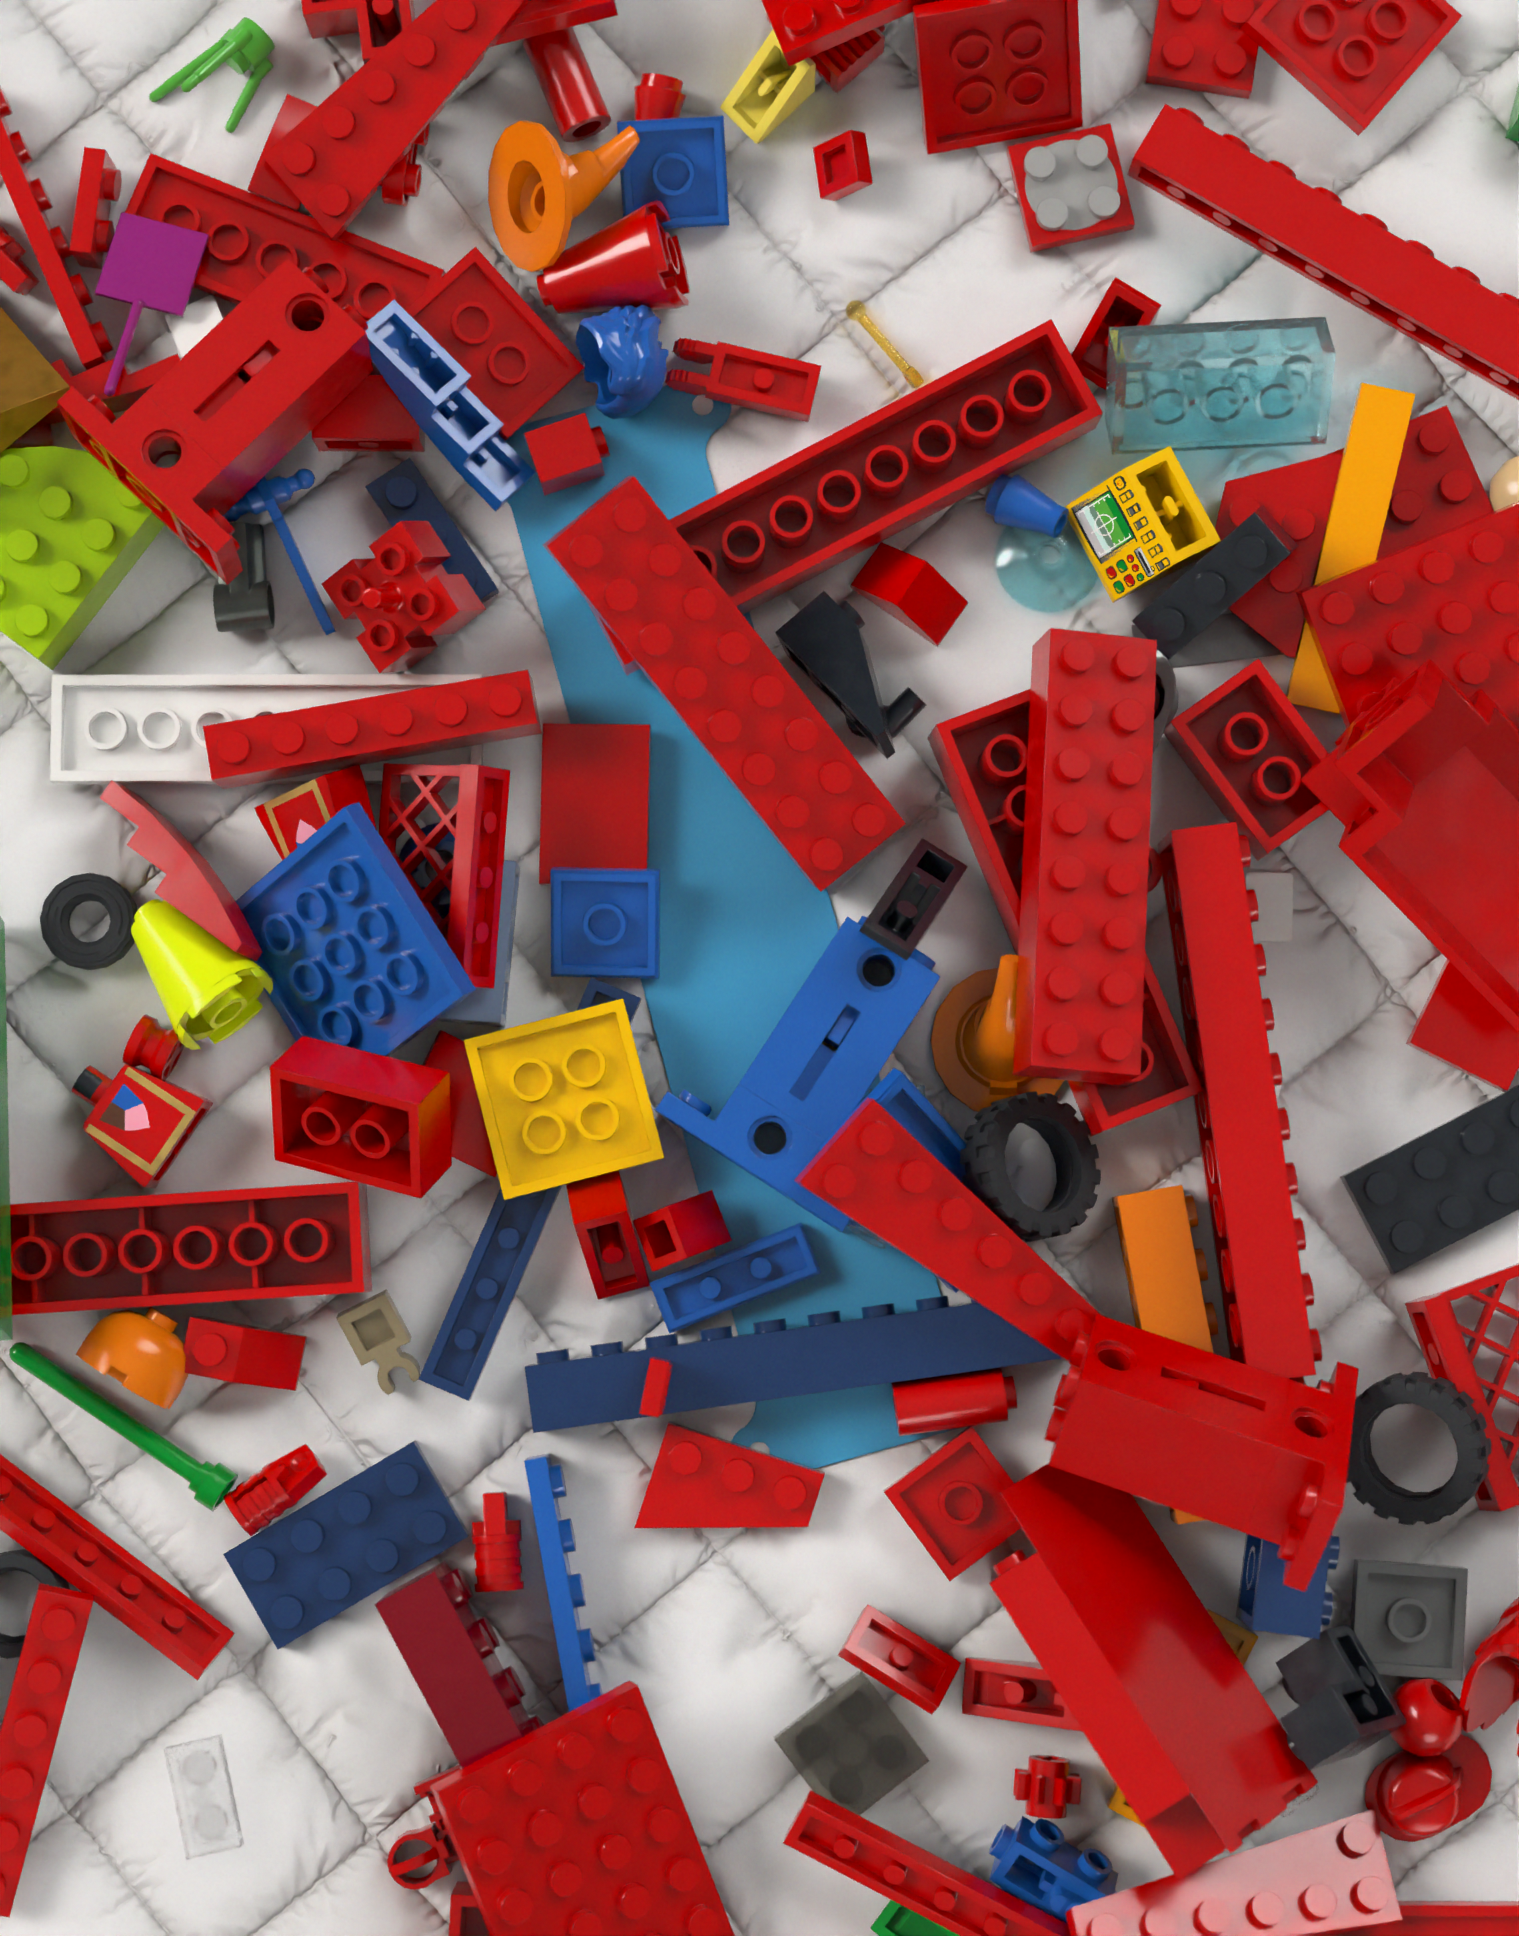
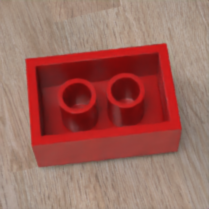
[1164,659,1329,861]
[269,1036,452,1199]

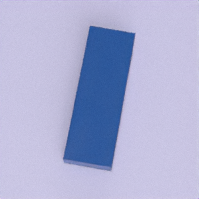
[650,1223,821,1334]

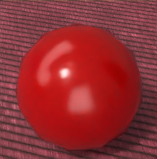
[1391,1678,1464,1757]

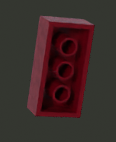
[375,1561,544,1769]

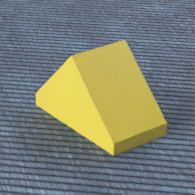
[720,30,816,144]

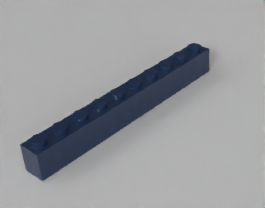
[525,1295,1062,1433]

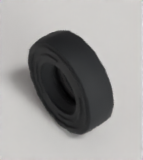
[40,873,137,970]

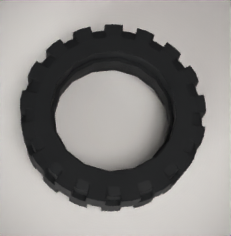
[960,1092,1101,1242]
[1346,1372,1492,1525]

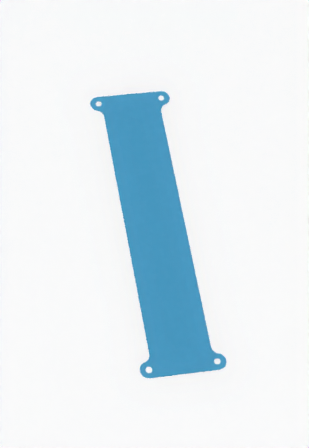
[463,385,1005,1469]

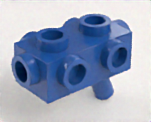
[989,1816,1118,1924]

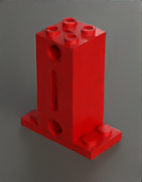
[56,258,373,584]
[1044,1314,1359,1592]

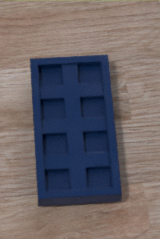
[223,1440,470,1650]

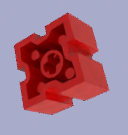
[321,521,486,673]

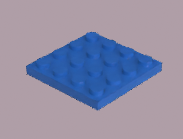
[236,802,476,1057]

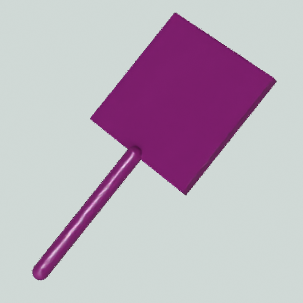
[95,212,209,396]

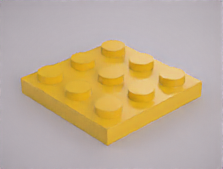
[464,999,665,1200]

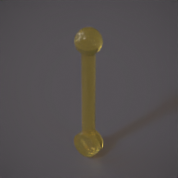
[845,300,924,390]

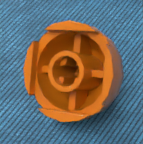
[76,1306,188,1409]

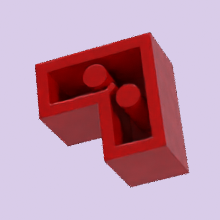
[301,0,415,65]

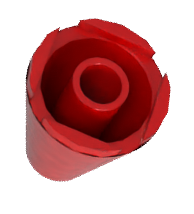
[537,200,690,314]

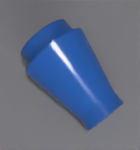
[985,474,1069,538]

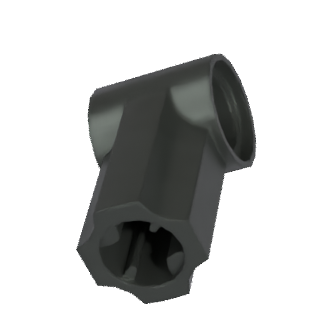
[213,522,275,632]

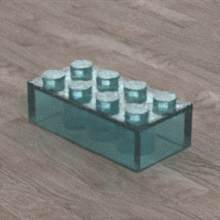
[1105,317,1336,455]

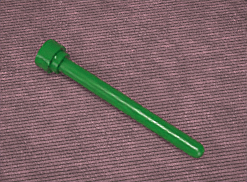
[9,1342,238,1512]

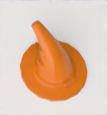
[488,120,640,272]
[930,954,1065,1112]

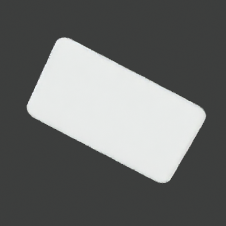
[1245,872,1294,942]

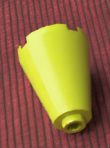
[131,899,273,1050]

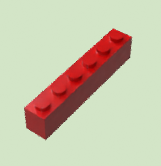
[203,670,542,789]

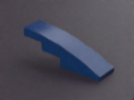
[366,300,536,512]

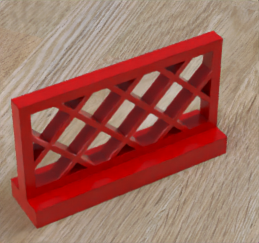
[378,763,510,989]
[1405,1263,1519,1512]

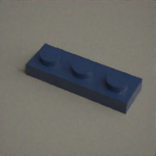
[365,457,499,604]

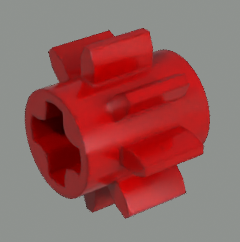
[1013,1755,1082,1819]

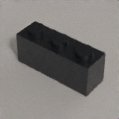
[1132,505,1298,660]

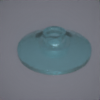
[995,519,1099,612]

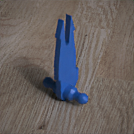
[223,468,336,636]

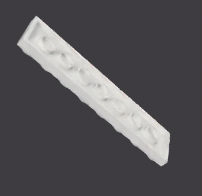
[50,674,483,784]

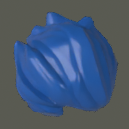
[575,305,669,419]

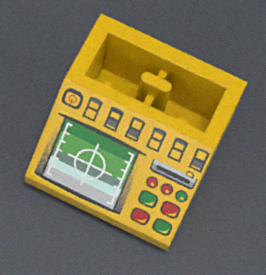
[1065,446,1221,603]

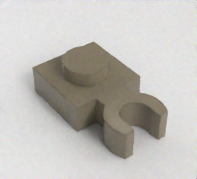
[336,1289,421,1395]

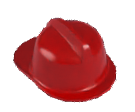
[1364,1734,1492,1842]

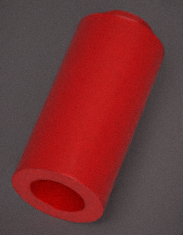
[522,27,611,142]
[891,1367,1017,1436]

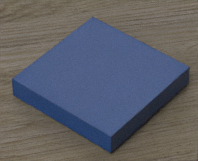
[617,115,729,229]
[551,867,660,979]

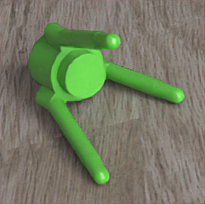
[149,17,275,133]

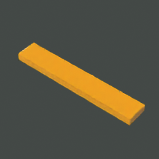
[1286,383,1415,714]

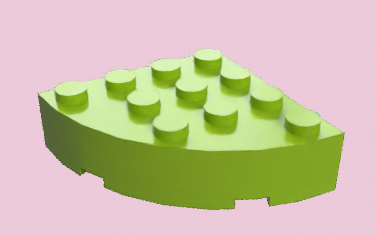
[0,446,165,671]

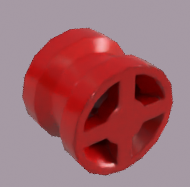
[122,1014,184,1080]

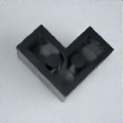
[1275,1624,1407,1770]

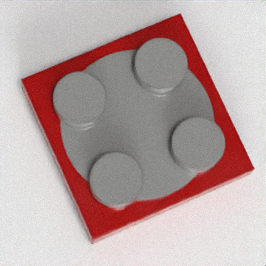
[1006,123,1135,252]

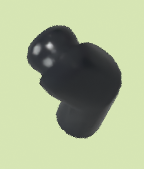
[845,687,927,739]

